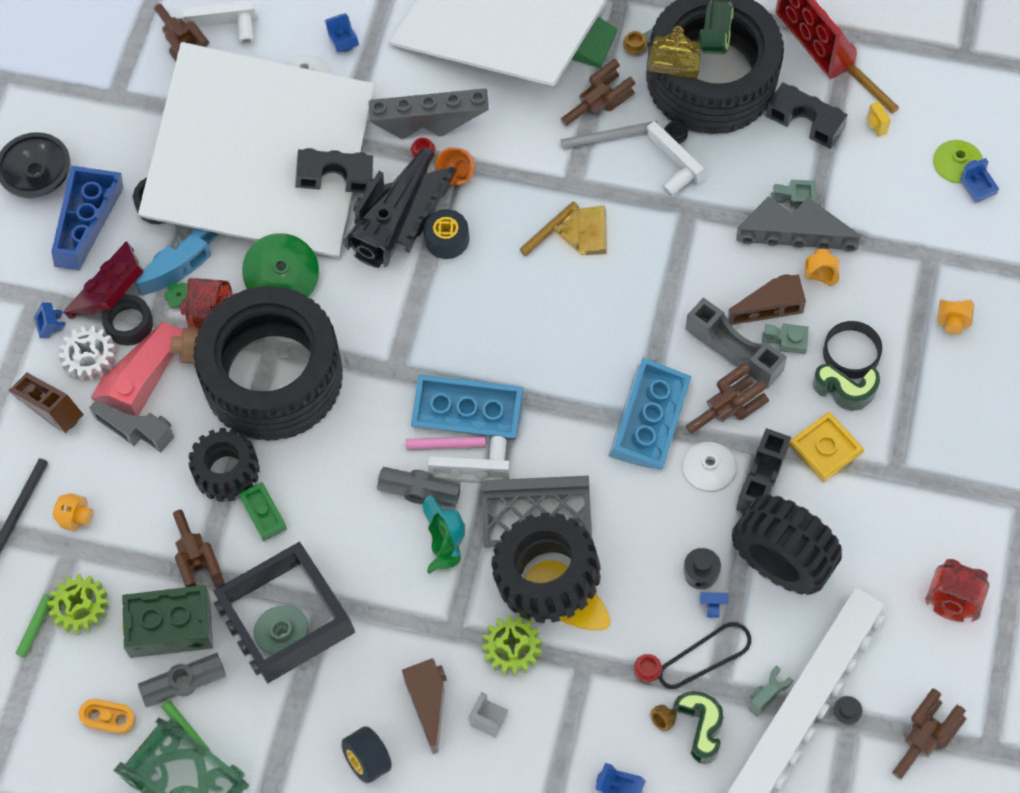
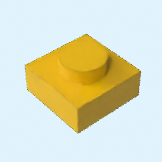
[866,101,891,137]

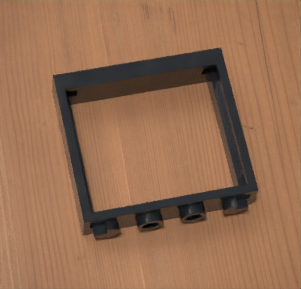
[213,541,356,684]

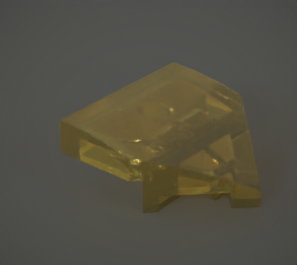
[648,26,700,78]
[553,205,607,255]

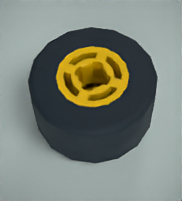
[423,209,469,259]
[341,726,392,783]

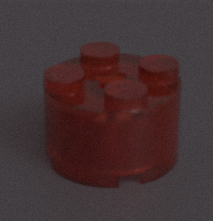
[180,278,233,330]
[925,559,990,622]

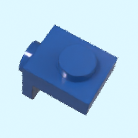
[325,13,359,53]
[960,158,999,203]
[595,763,646,793]

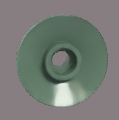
[253,605,309,654]

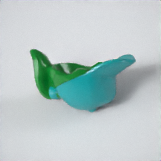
[423,495,465,574]

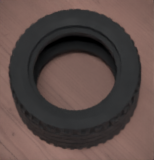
[646,0,784,134]
[193,286,343,441]

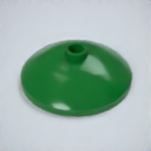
[242,233,319,297]

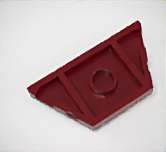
[63,241,144,319]

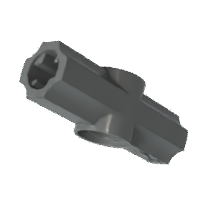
[377,466,461,508]
[138,653,226,708]

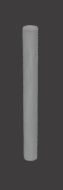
[561,121,658,149]

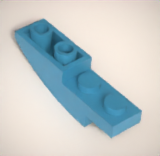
[135,228,219,296]

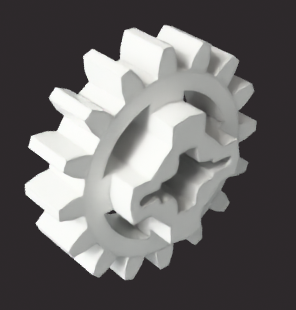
[58,326,117,381]

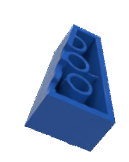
[51,166,123,270]

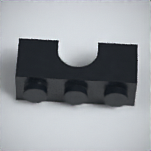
[766,82,848,149]
[295,148,373,193]
[736,428,791,512]

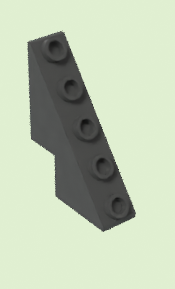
[369,88,489,139]
[736,196,862,252]

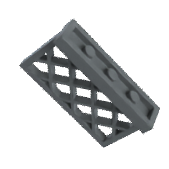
[481,475,592,548]

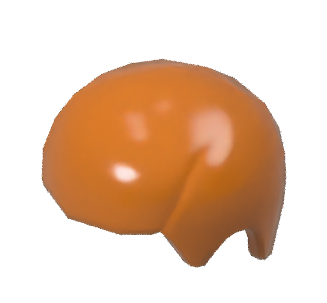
[435,147,476,185]

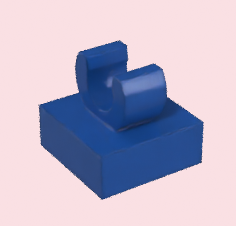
[34,303,66,338]
[699,592,729,618]

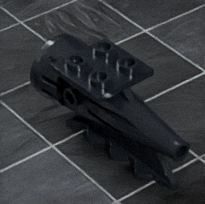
[343,147,456,268]

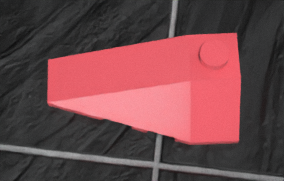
[91,322,182,416]

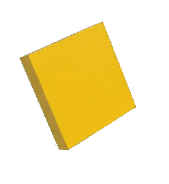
[789,412,865,483]

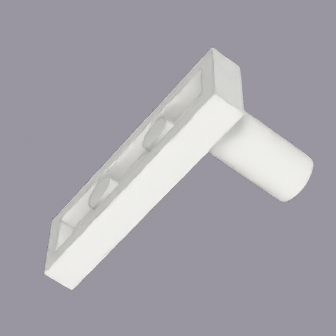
[182,0,257,45]
[647,121,706,197]
[428,436,510,483]

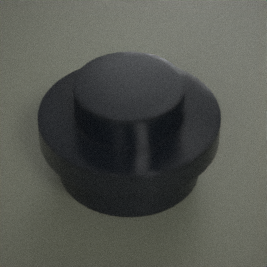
[664,120,688,144]
[833,696,862,725]

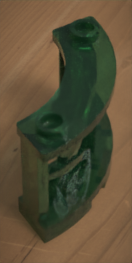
[113,717,250,793]

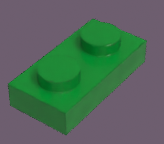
[238,482,287,541]

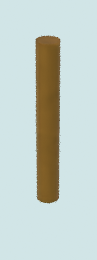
[847,64,899,114]
[520,201,579,256]

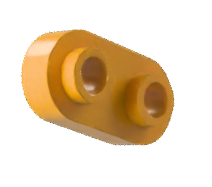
[79,699,136,735]

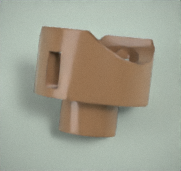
[170,328,198,364]

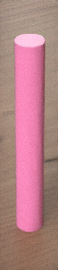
[406,437,486,450]

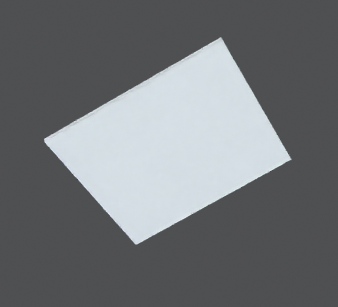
[389,0,608,87]
[138,42,374,258]

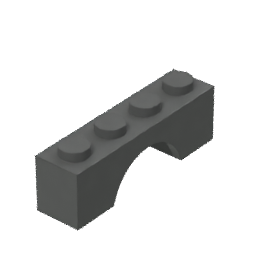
[685,297,787,389]

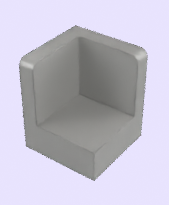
[469,692,508,738]

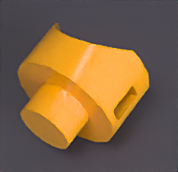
[804,249,840,286]
[937,299,975,335]
[52,493,93,532]

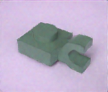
[771,180,817,207]
[762,323,809,354]
[749,665,793,717]

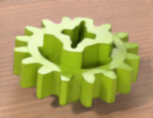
[47,574,110,635]
[482,615,542,677]

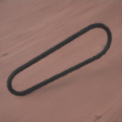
[659,622,751,689]

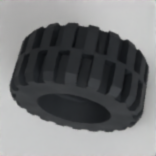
[732,495,842,595]
[491,512,601,623]

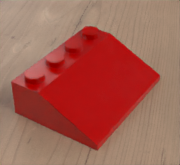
[775,0,857,80]

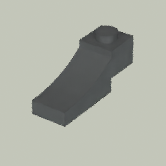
[89,400,174,453]

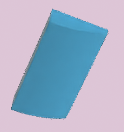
[608,357,692,470]
[411,374,524,439]

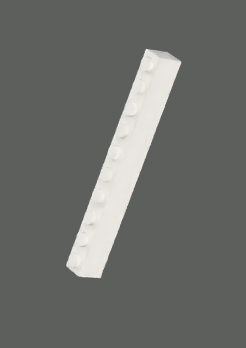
[727,587,886,793]

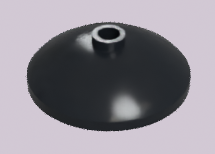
[0,132,71,198]

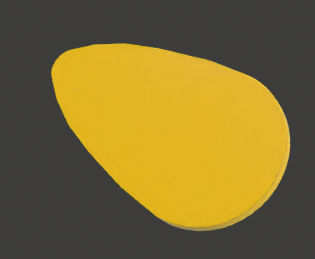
[524,560,610,630]

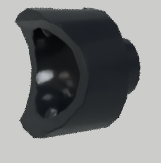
[683,548,721,590]

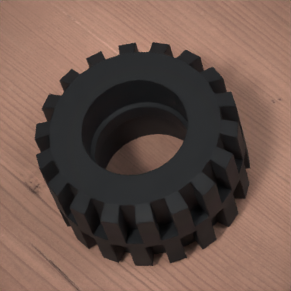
[188,428,260,502]

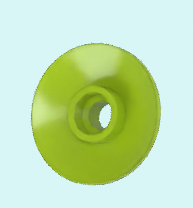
[933,140,983,183]

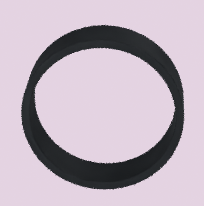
[823,321,882,379]

